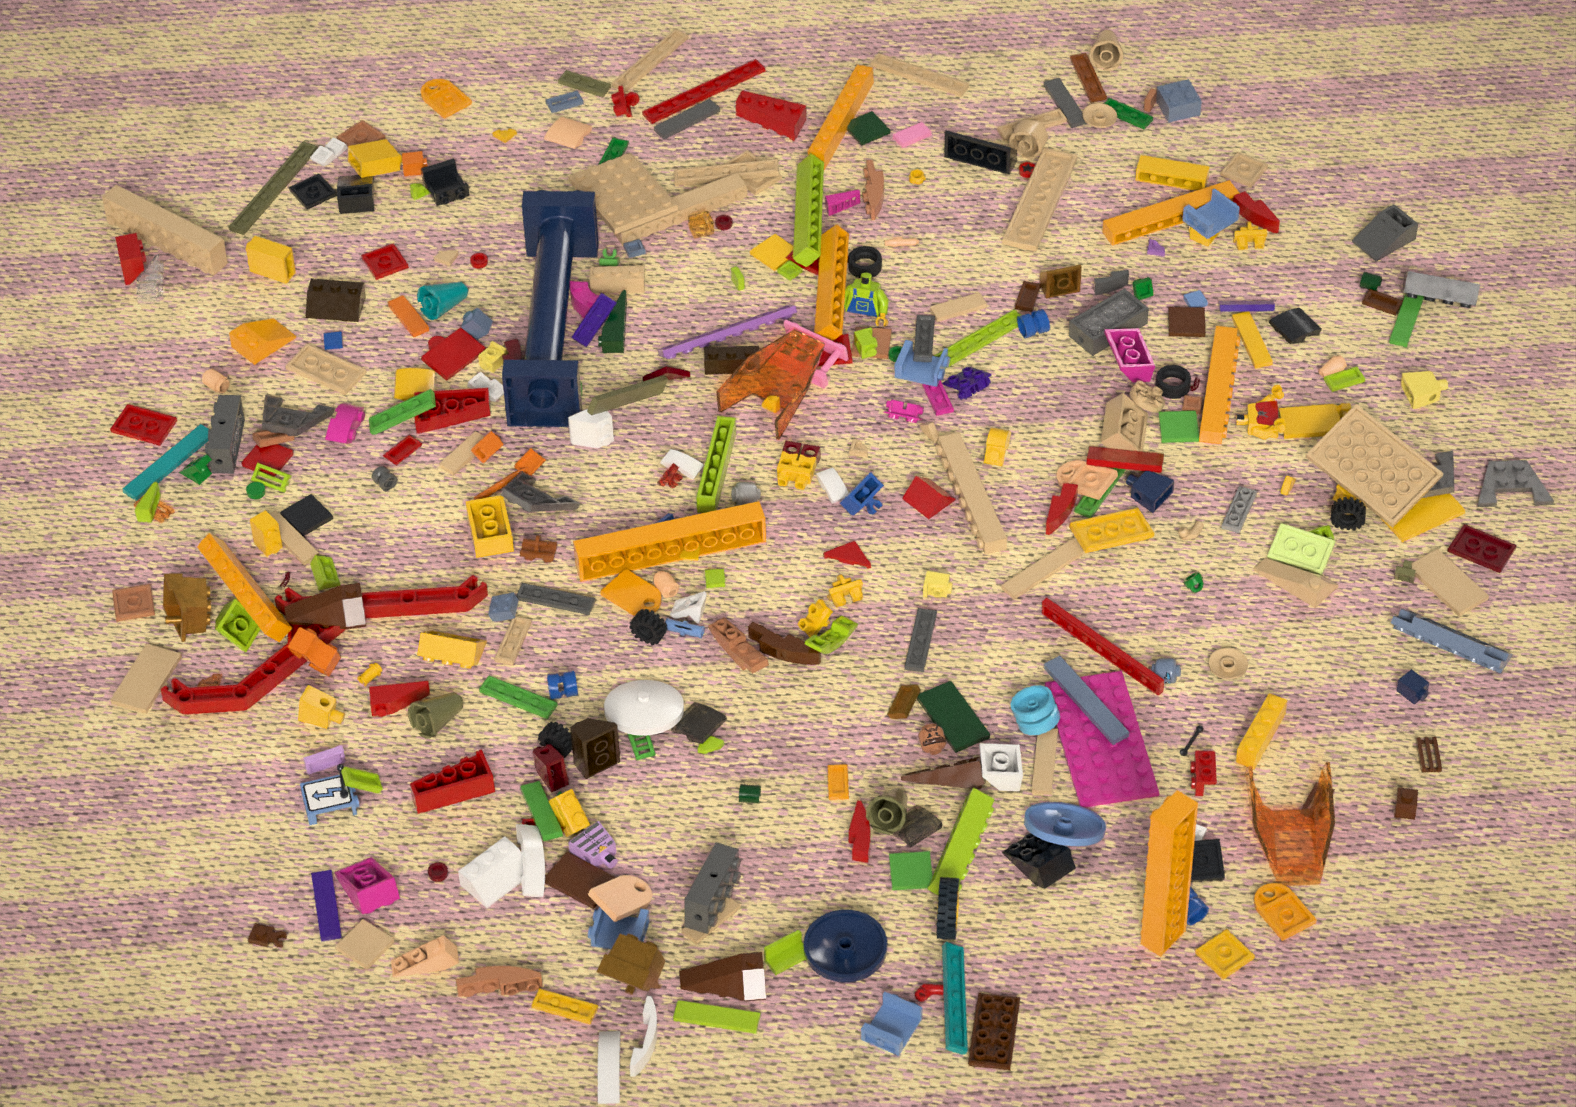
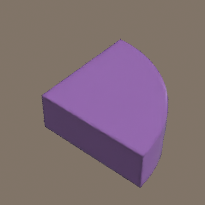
[1147,239,1165,256]

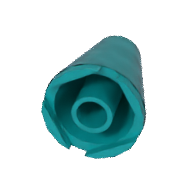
[417,282,468,320]

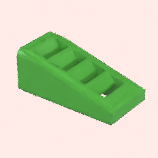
[627,734,656,761]

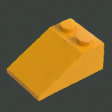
[229,318,297,365]

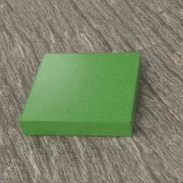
[1158,411,1199,443]
[889,851,933,890]

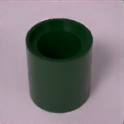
[1360,272,1382,291]
[739,784,761,804]

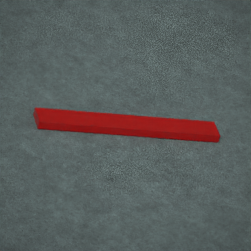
[642,59,766,124]
[1042,597,1164,695]

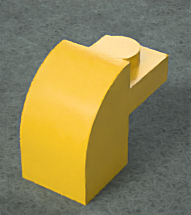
[984,427,1011,467]

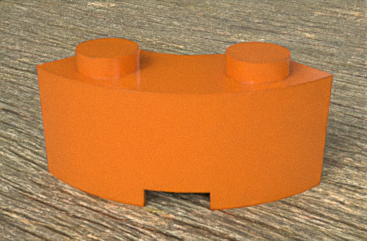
[288,627,341,676]

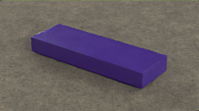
[571,293,617,348]
[1219,301,1275,312]

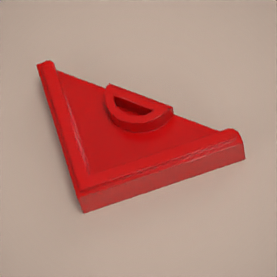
[823,541,871,569]

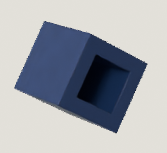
[1396,669,1429,704]

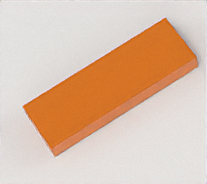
[387,295,429,338]

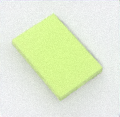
[1267,523,1335,575]

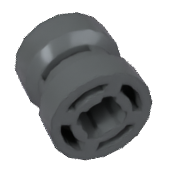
[371,466,398,492]

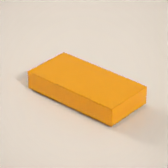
[828,764,849,800]

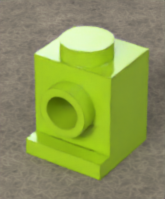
[854,327,878,359]

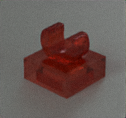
[657,463,682,488]

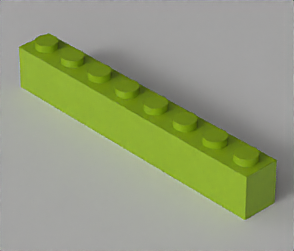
[793,153,824,267]

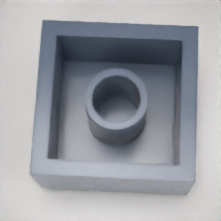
[1156,79,1202,123]

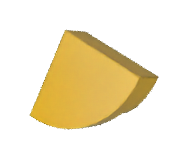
[492,128,517,143]
[761,395,780,413]
[1280,476,1296,496]
[679,545,700,561]

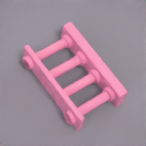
[761,320,848,389]

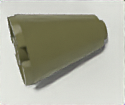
[408,692,463,739]
[866,788,908,835]

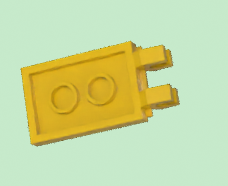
[1279,403,1351,439]

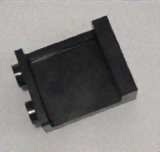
[421,158,470,206]

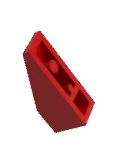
[369,681,430,717]

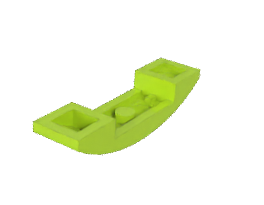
[804,616,858,654]

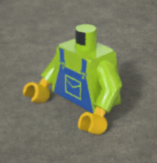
[844,273,889,327]

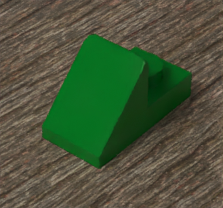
[179,454,212,485]

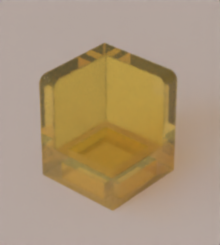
[688,211,714,239]

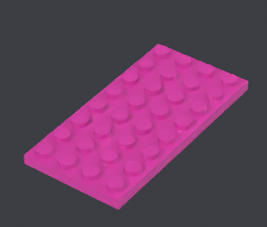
[1045,671,1159,808]

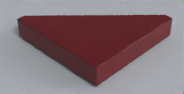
[642,366,691,382]

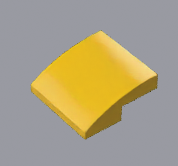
[394,368,435,401]

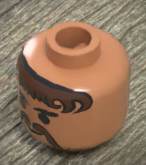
[918,724,947,755]

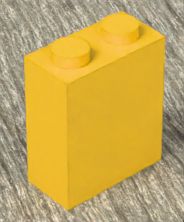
[348,139,402,178]
[246,236,296,284]

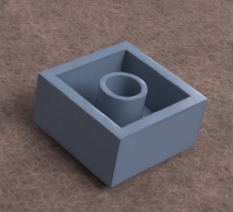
[488,592,519,622]

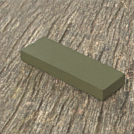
[558,70,611,98]

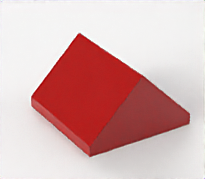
[902,476,956,519]

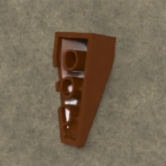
[285,583,366,630]
[901,756,986,790]
[679,952,766,1001]

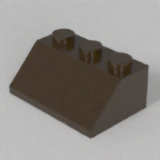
[305,279,366,322]
[704,346,760,375]
[570,718,620,779]

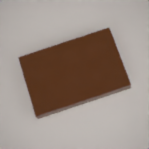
[545,852,617,909]

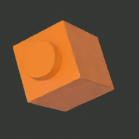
[402,151,428,177]
[471,431,504,463]

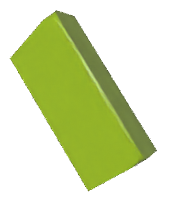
[310,555,341,591]

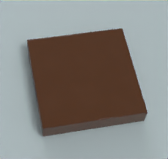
[1168,307,1206,337]

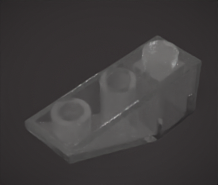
[136,254,164,305]

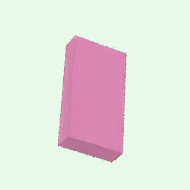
[893,122,931,148]

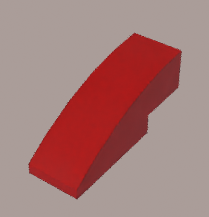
[1233,191,1280,233]
[1046,483,1078,535]
[848,800,870,863]

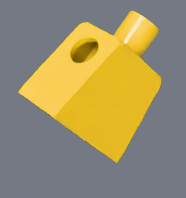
[298,685,345,729]

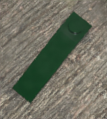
[598,290,627,353]

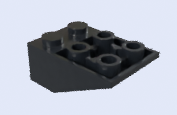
[337,175,375,214]
[1002,833,1076,889]

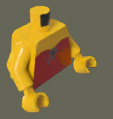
[1236,385,1286,440]

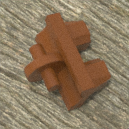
[520,535,557,563]

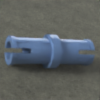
[665,618,705,639]

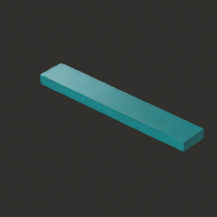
[122,424,209,501]
[942,942,968,1054]

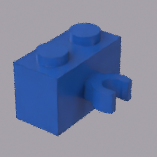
[840,472,884,516]

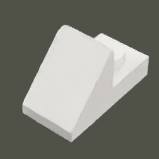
[670,591,707,624]

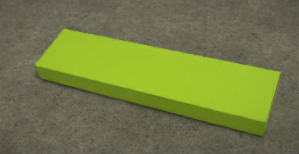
[673,1000,761,1034]

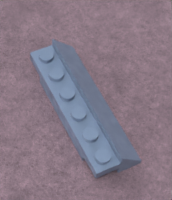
[1391,609,1513,674]

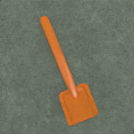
[474,448,546,500]

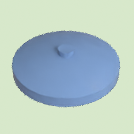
[1024,802,1106,846]

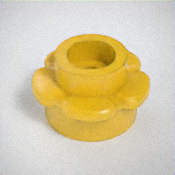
[909,169,926,185]

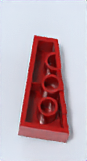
[736,90,807,142]
[414,388,491,434]
[410,749,495,814]

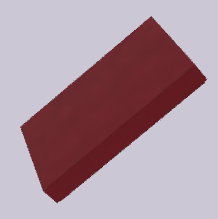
[1447,524,1517,573]

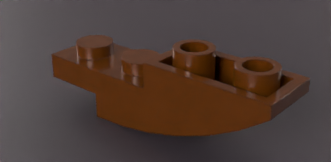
[748,622,821,665]

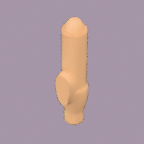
[884,237,919,247]

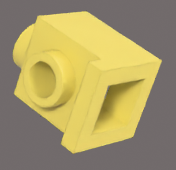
[478,341,507,373]
[923,571,953,598]

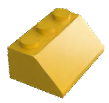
[417,630,487,669]

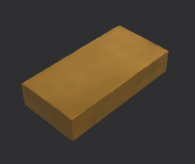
[887,684,921,719]

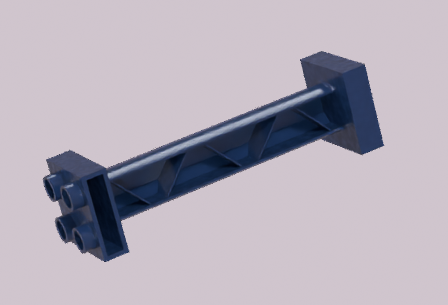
[502,190,599,427]

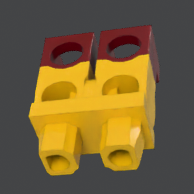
[777,440,821,490]

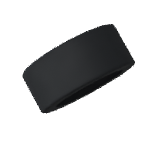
[848,246,882,278]
[1155,365,1191,399]

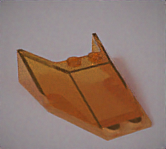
[716,329,825,441]
[1245,762,1335,886]

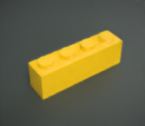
[1136,155,1210,191]
[1236,693,1287,770]

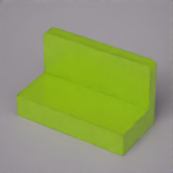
[764,930,806,976]

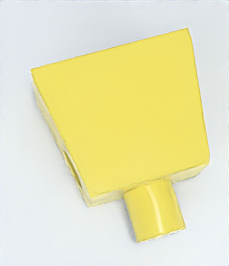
[1401,371,1448,409]

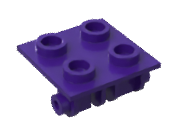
[942,367,992,400]

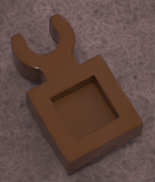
[248,923,287,948]

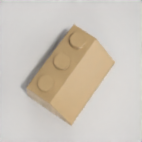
[590,266,645,294]
[1101,393,1148,451]

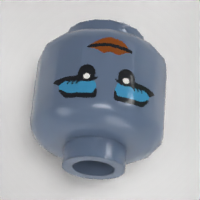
[1152,658,1181,684]

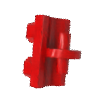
[611,85,640,117]

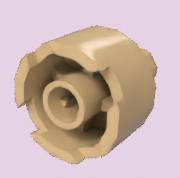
[1009,120,1048,160]

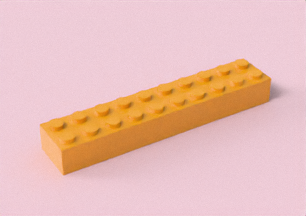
[573,501,766,582]
[1140,790,1198,957]

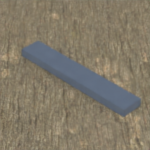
[1044,656,1129,745]

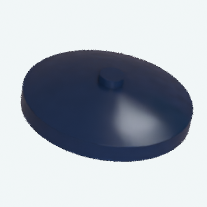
[804,910,887,983]

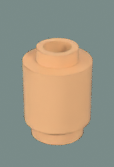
[202,368,230,393]
[653,571,679,598]

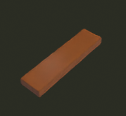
[1070,53,1107,103]

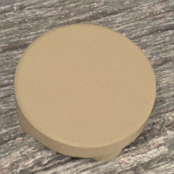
[1129,380,1165,413]

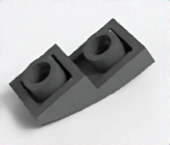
[1094,270,1129,295]

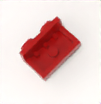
[1190,750,1217,796]

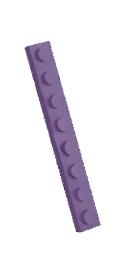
[657,304,797,359]

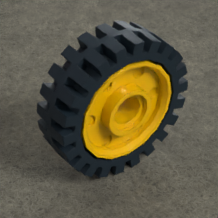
[937,877,959,940]

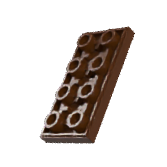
[968,993,1020,1071]

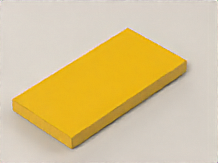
[1380,493,1465,542]
[1069,508,1155,553]

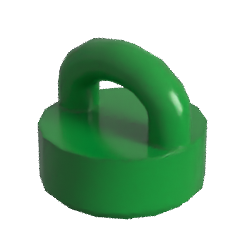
[1183,572,1204,593]

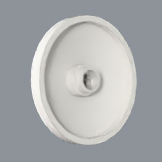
[604,680,684,735]

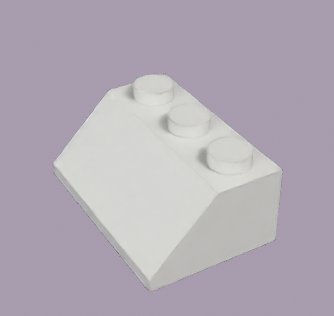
[458,837,524,908]

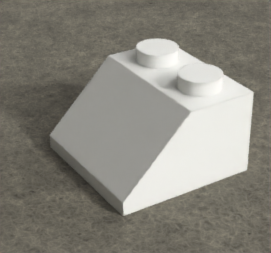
[568,409,614,448]
[979,743,1023,791]

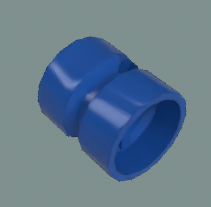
[1017,309,1050,339]
[547,671,578,700]
[1187,886,1209,925]

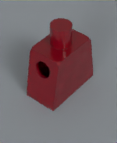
[532,744,569,793]

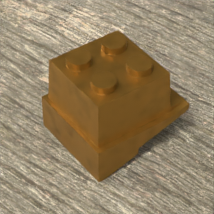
[163,573,211,642]
[596,933,665,995]

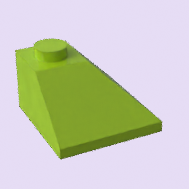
[215,599,261,652]

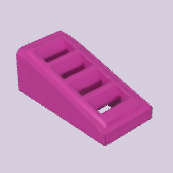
[825,189,860,216]

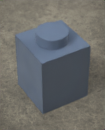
[461,308,493,340]

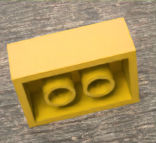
[465,495,514,558]

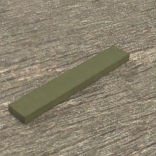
[587,375,668,416]

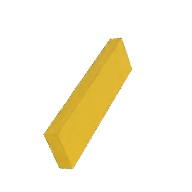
[1232,311,1273,368]

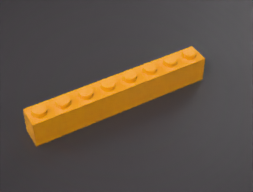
[808,64,874,170]
[1103,180,1239,246]
[814,224,849,341]
[1199,326,1241,445]
[197,533,292,643]

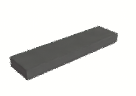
[1044,78,1087,128]
[654,99,720,140]
[913,315,935,363]
[516,583,596,615]
[905,608,937,672]

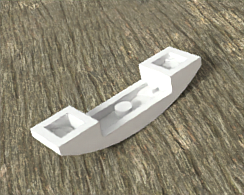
[516,824,545,897]
[630,996,658,1077]
[598,1031,621,1104]

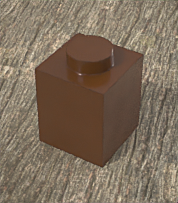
[1394,788,1418,820]

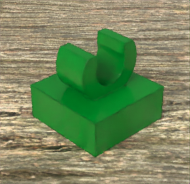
[1132,277,1154,300]

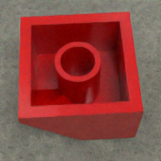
[115,233,146,285]

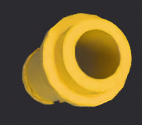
[357,663,383,687]

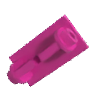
[883,399,924,423]

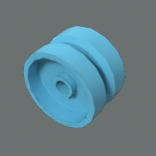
[1010,685,1060,735]

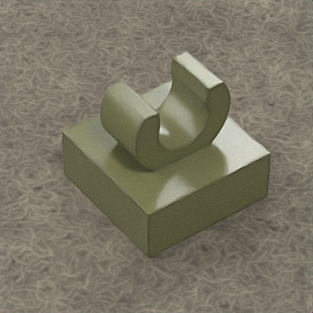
[1395,560,1416,583]

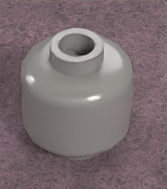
[731,482,761,506]

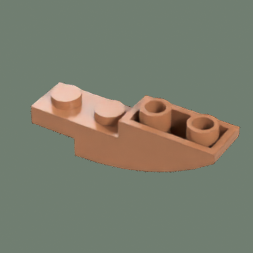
[862,160,884,220]
[708,617,769,674]
[456,966,543,997]

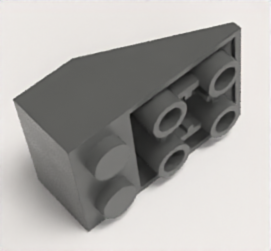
[1352,204,1418,261]

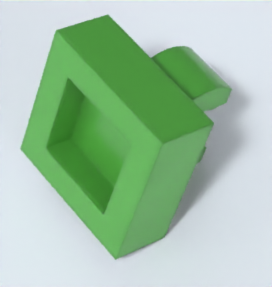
[599,248,620,266]

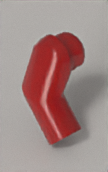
[915,983,944,1002]

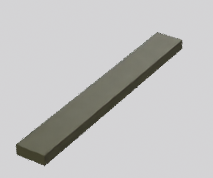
[229,141,318,235]

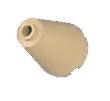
[1089,30,1124,71]

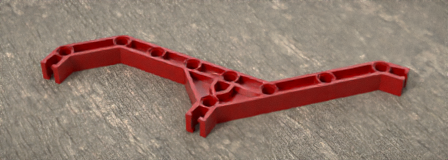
[160,575,488,715]

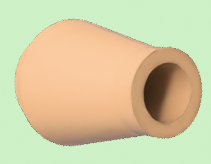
[1318,355,1347,378]

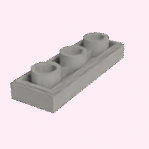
[1222,486,1257,533]

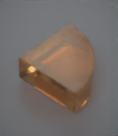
[197,674,223,687]

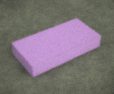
[304,745,346,774]

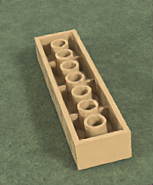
[102,185,228,276]

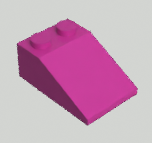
[334,857,400,914]

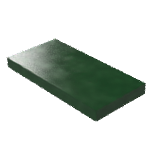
[917,681,990,753]

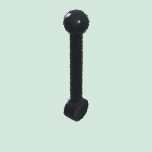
[1180,725,1204,756]
[337,764,348,798]

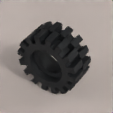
[1331,497,1366,531]
[629,609,668,645]
[538,721,572,758]

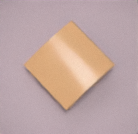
[544,117,592,149]

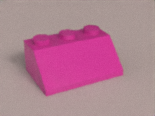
[1104,328,1155,383]

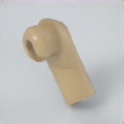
[1178,521,1204,540]

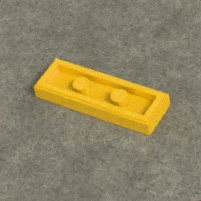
[531,988,598,1025]

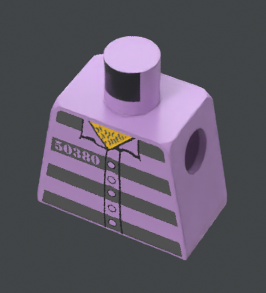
[568,821,618,869]

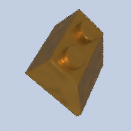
[1040,264,1082,299]

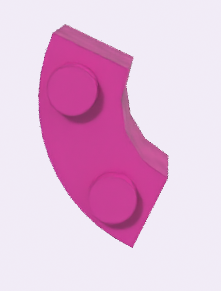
[570,281,599,318]
[325,403,365,444]

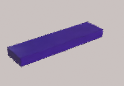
[311,870,342,942]

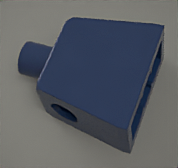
[1126,471,1174,513]

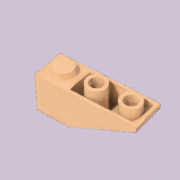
[391,935,459,977]

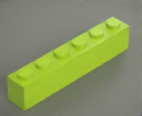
[696,416,736,513]
[927,788,995,895]

